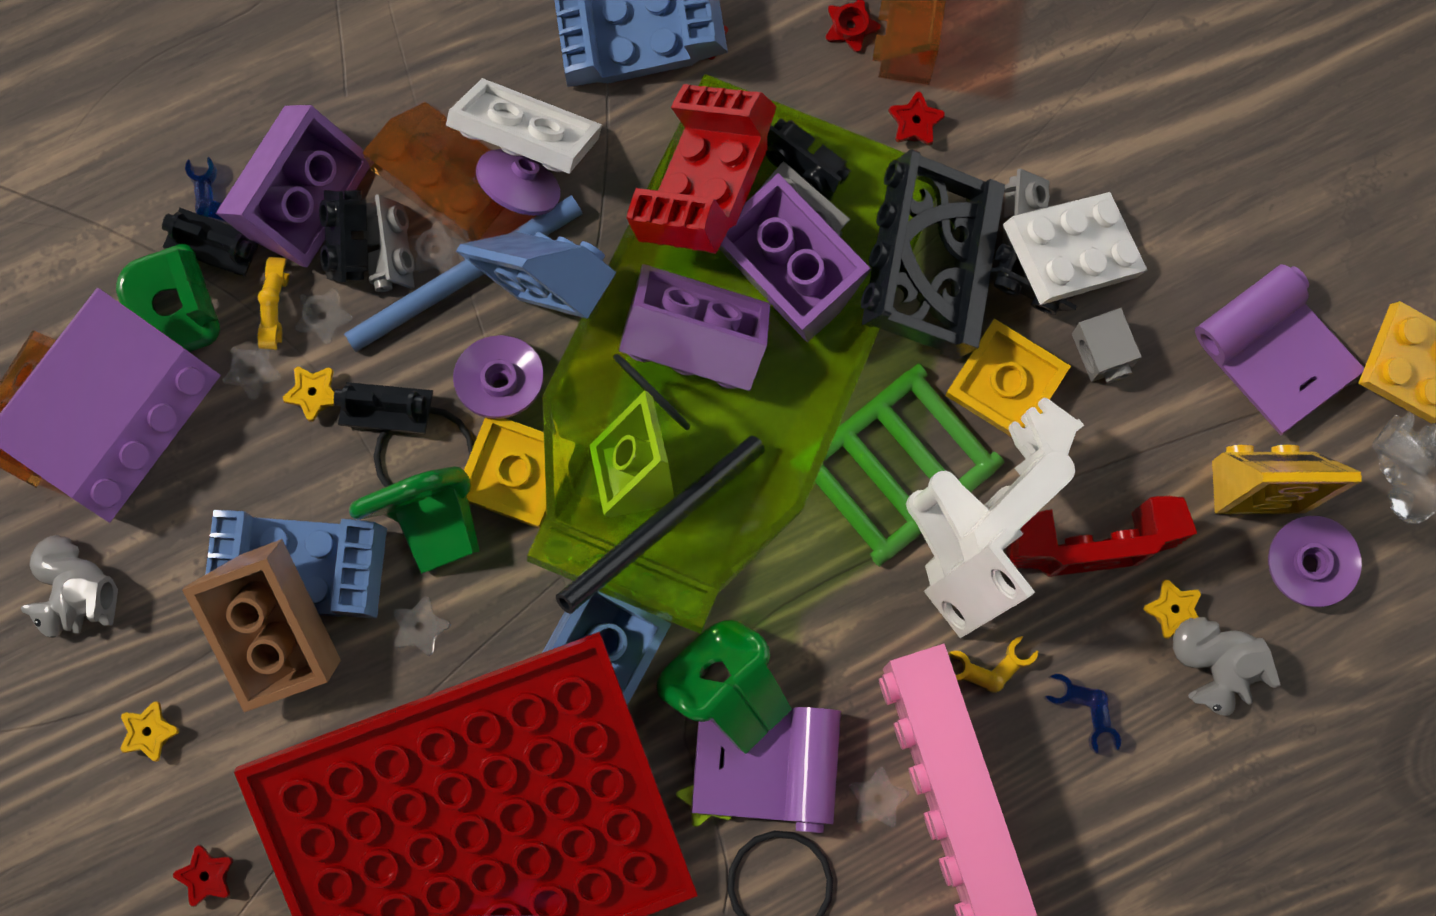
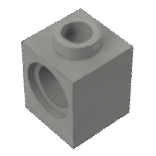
[1072,308,1141,384]

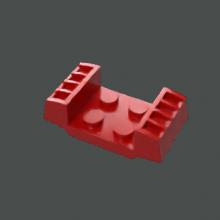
[626,84,777,254]
[1006,496,1197,577]

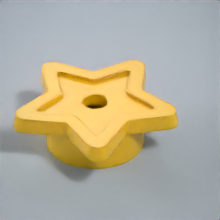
[283,366,335,422]
[1143,579,1201,639]
[120,701,179,762]

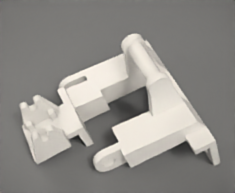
[906,398,1084,638]

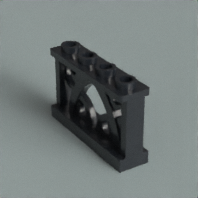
[861,149,1005,360]

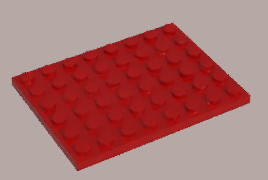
[234,632,698,916]

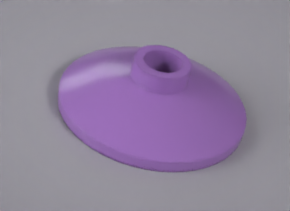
[476,149,560,216]
[453,335,544,419]
[1268,516,1362,607]

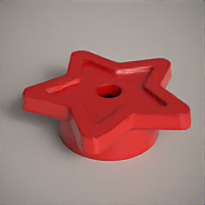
[825,0,881,52]
[888,91,945,146]
[173,845,233,907]

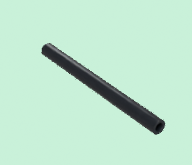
[556,435,765,614]

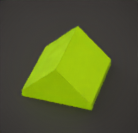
[589,390,674,518]

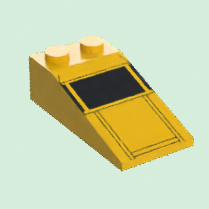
[1212,445,1362,514]

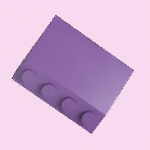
[0,288,221,523]

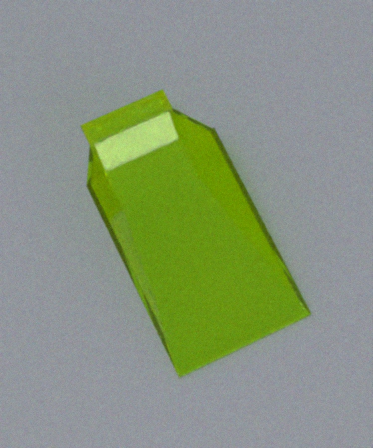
[527,74,936,634]

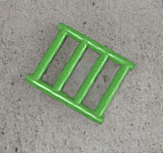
[794,363,1005,567]

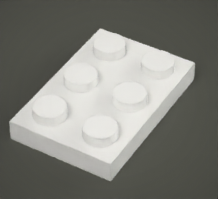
[446,78,602,174]
[1003,192,1147,305]

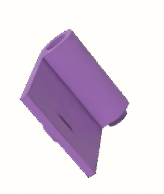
[1195,264,1364,436]
[691,707,841,833]

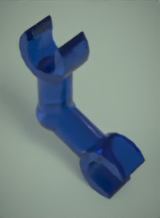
[185,157,225,221]
[1043,674,1121,754]

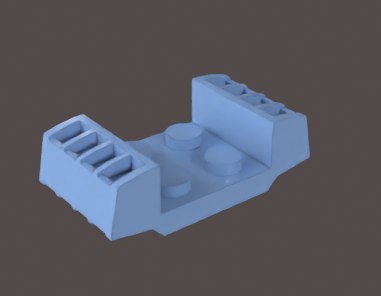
[554,0,728,87]
[205,510,387,618]

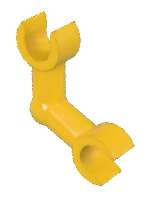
[258,257,290,350]
[948,636,1038,693]

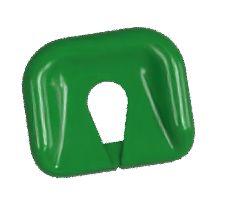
[116,244,220,352]
[349,466,480,574]
[656,620,792,754]

